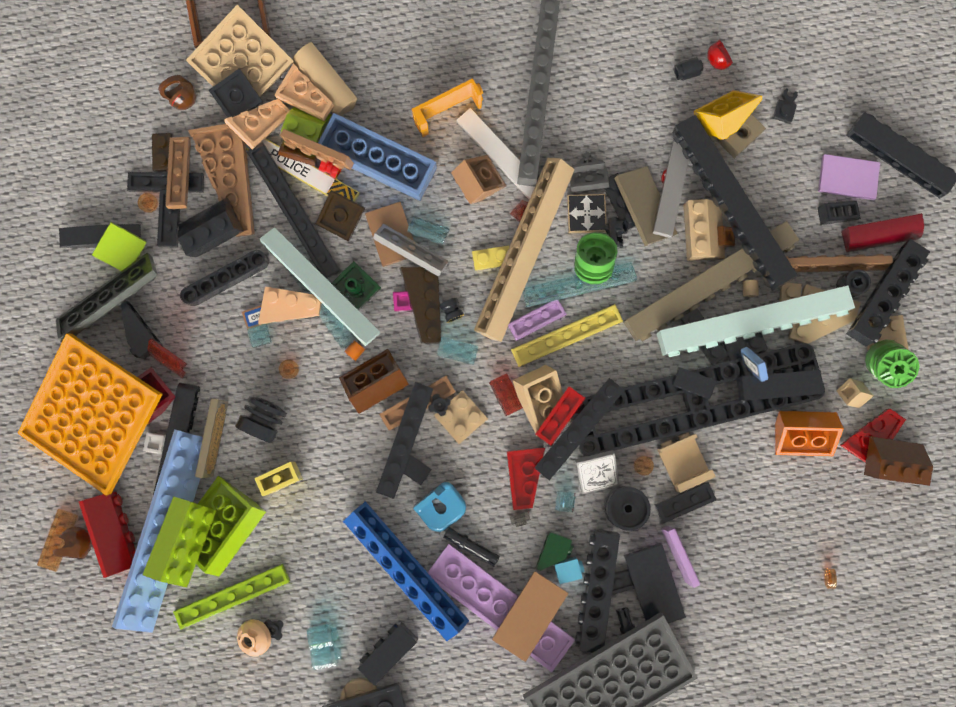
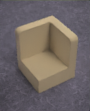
[837,378,874,408]

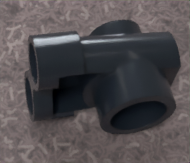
[605,217,628,248]

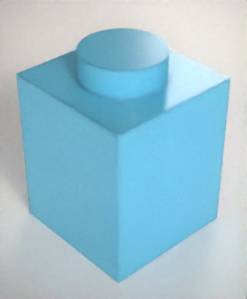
[554,557,585,584]

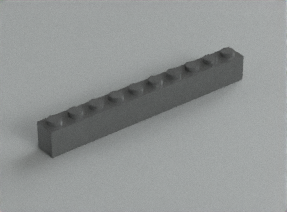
[517,0,560,187]

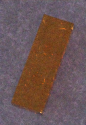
[37,509,78,572]

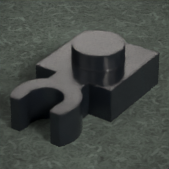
[772,88,798,124]

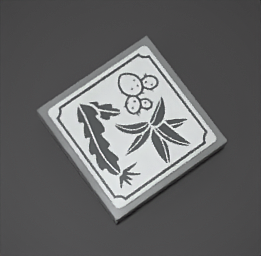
[575,450,620,494]

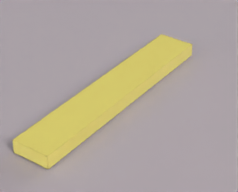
[511,304,623,367]

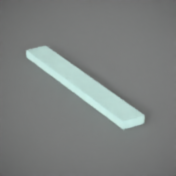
[260,227,380,346]

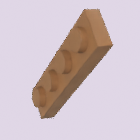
[280,129,354,170]
[166,137,191,209]
[379,376,455,431]

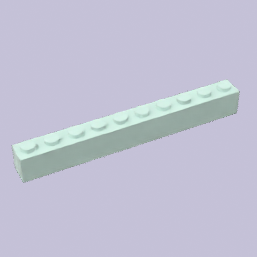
[657,286,855,357]

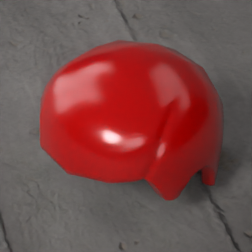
[707,40,733,70]

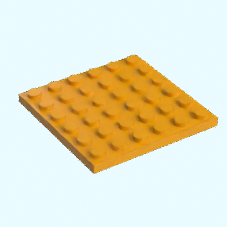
[18,333,162,496]

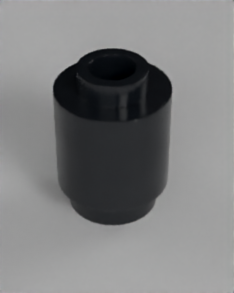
[674,57,704,81]

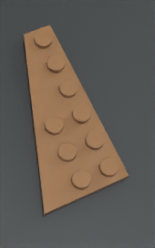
[188,124,255,237]

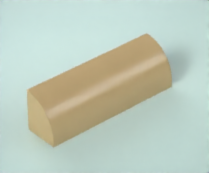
[292,42,357,116]

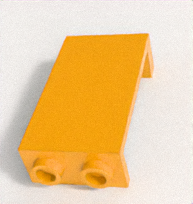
[412,78,483,138]

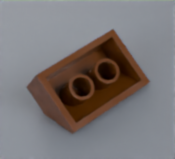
[339,349,409,414]
[864,436,933,486]

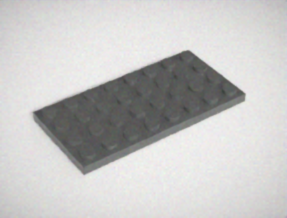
[523,612,698,707]

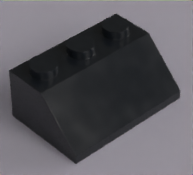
[178,197,244,258]

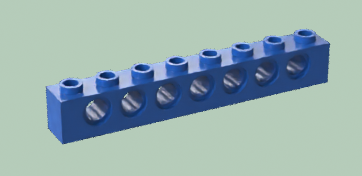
[343,501,469,641]

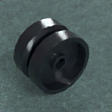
[604,486,651,531]

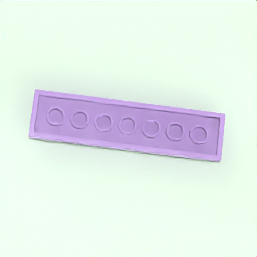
[428,543,575,672]

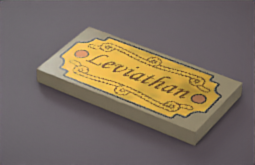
[195,398,229,478]

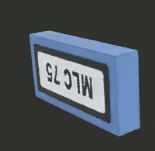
[741,347,768,382]

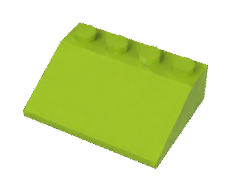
[196,475,266,577]

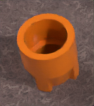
[344,340,365,361]

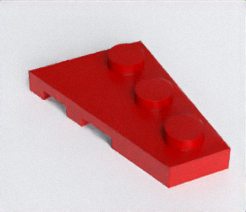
[840,408,906,463]
[507,447,545,510]

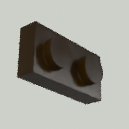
[152,133,172,172]

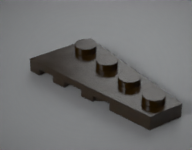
[399,267,441,344]

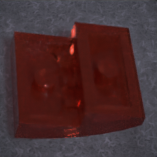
[148,338,187,378]

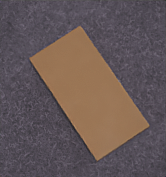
[492,571,569,662]

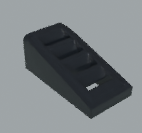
[817,201,861,225]

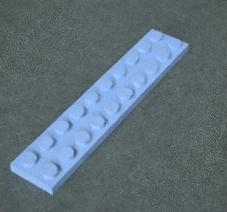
[112,429,203,633]

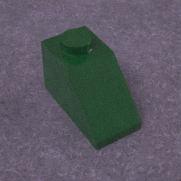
[536,531,574,571]

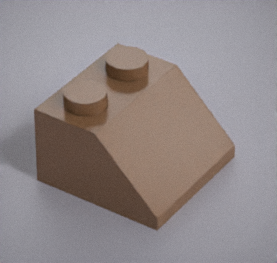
[451,155,506,204]

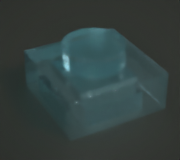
[247,324,272,348]
[555,491,576,512]

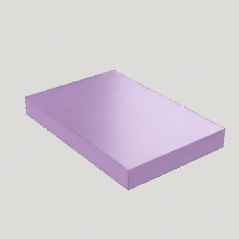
[818,154,880,200]
[661,526,700,588]

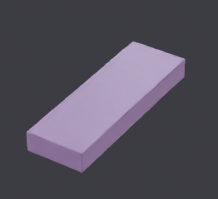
[508,298,567,341]

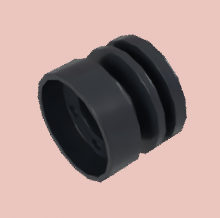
[235,396,287,443]

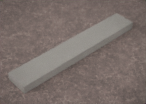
[653,139,689,238]

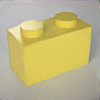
[254,461,303,496]

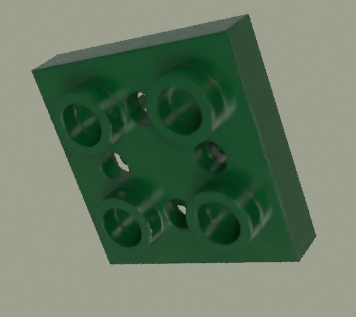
[331,261,381,311]

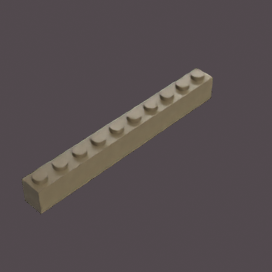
[623,221,799,342]

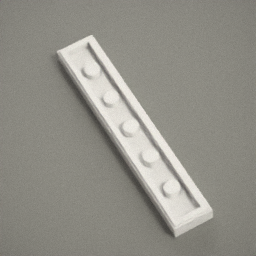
[457,108,538,200]

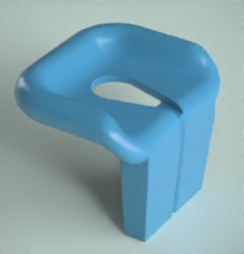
[413,482,466,532]

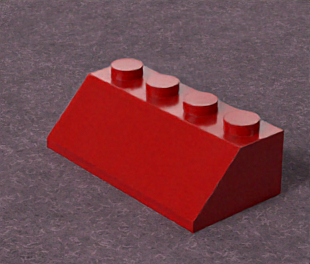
[79,492,136,578]

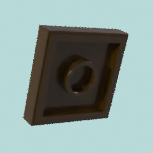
[315,190,366,241]

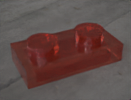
[489,373,523,416]

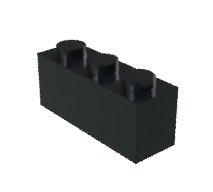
[358,622,418,686]

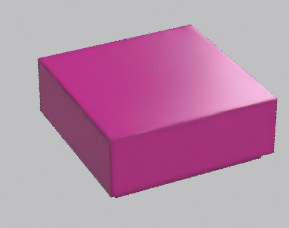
[393,291,411,311]

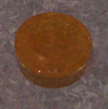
[138,193,158,213]
[279,360,299,379]
[634,456,654,475]
[824,569,837,589]

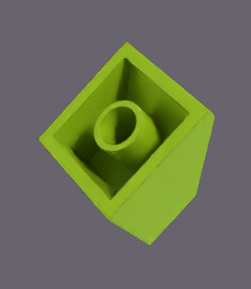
[281,107,332,143]

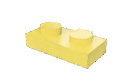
[472,245,509,271]

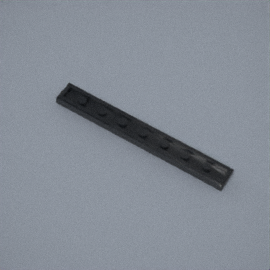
[247,142,341,279]

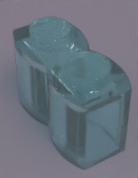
[307,623,342,670]

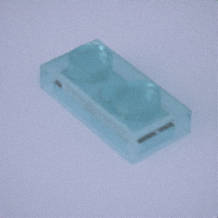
[407,216,450,244]
[437,337,479,365]

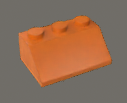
[775,411,844,456]

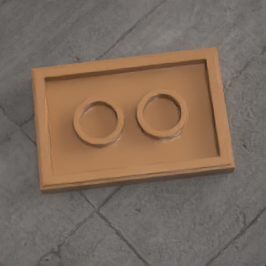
[365,201,414,267]

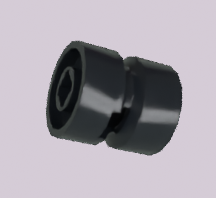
[836,269,871,298]

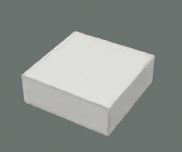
[143,432,166,454]

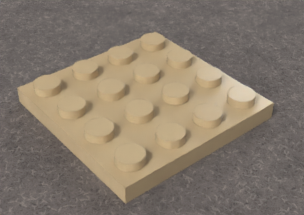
[186,5,294,98]

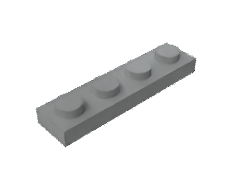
[373,224,449,276]

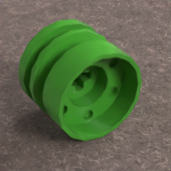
[574,233,618,284]
[865,339,920,388]

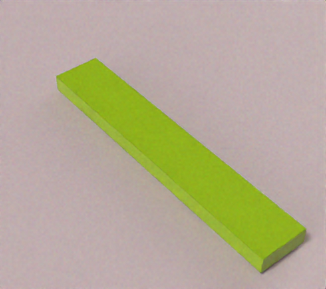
[173,564,290,630]

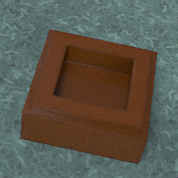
[717,226,735,247]

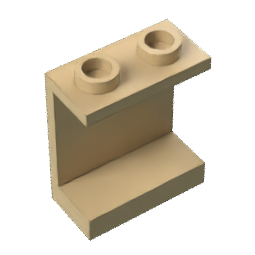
[657,432,716,493]

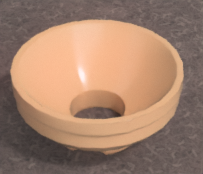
[237,619,271,656]

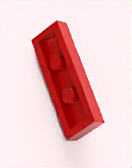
[535,386,585,446]

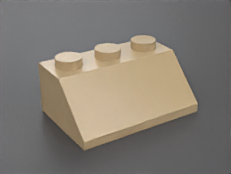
[683,199,725,261]

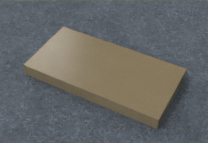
[614,166,678,246]

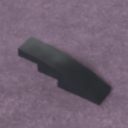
[59,224,141,248]

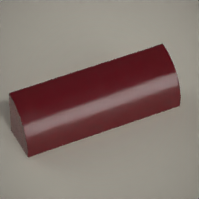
[841,213,924,253]

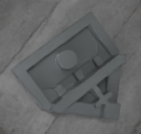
[570,151,609,192]

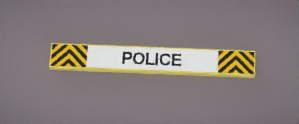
[246,138,360,202]

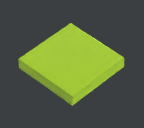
[92,222,147,271]

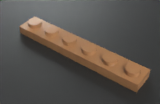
[786,254,893,272]

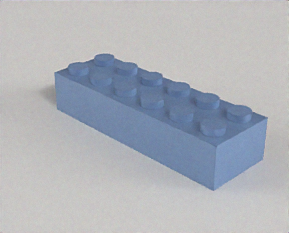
[318,113,437,201]

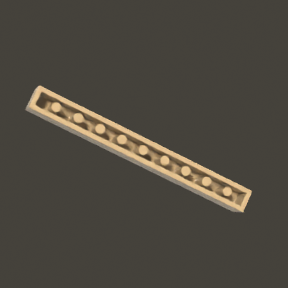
[474,158,575,342]

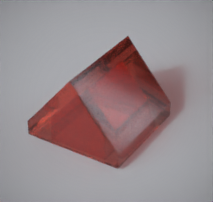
[510,200,528,223]

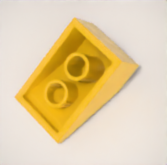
[693,90,762,139]

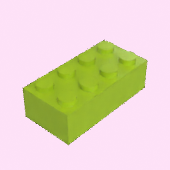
[142,496,216,588]

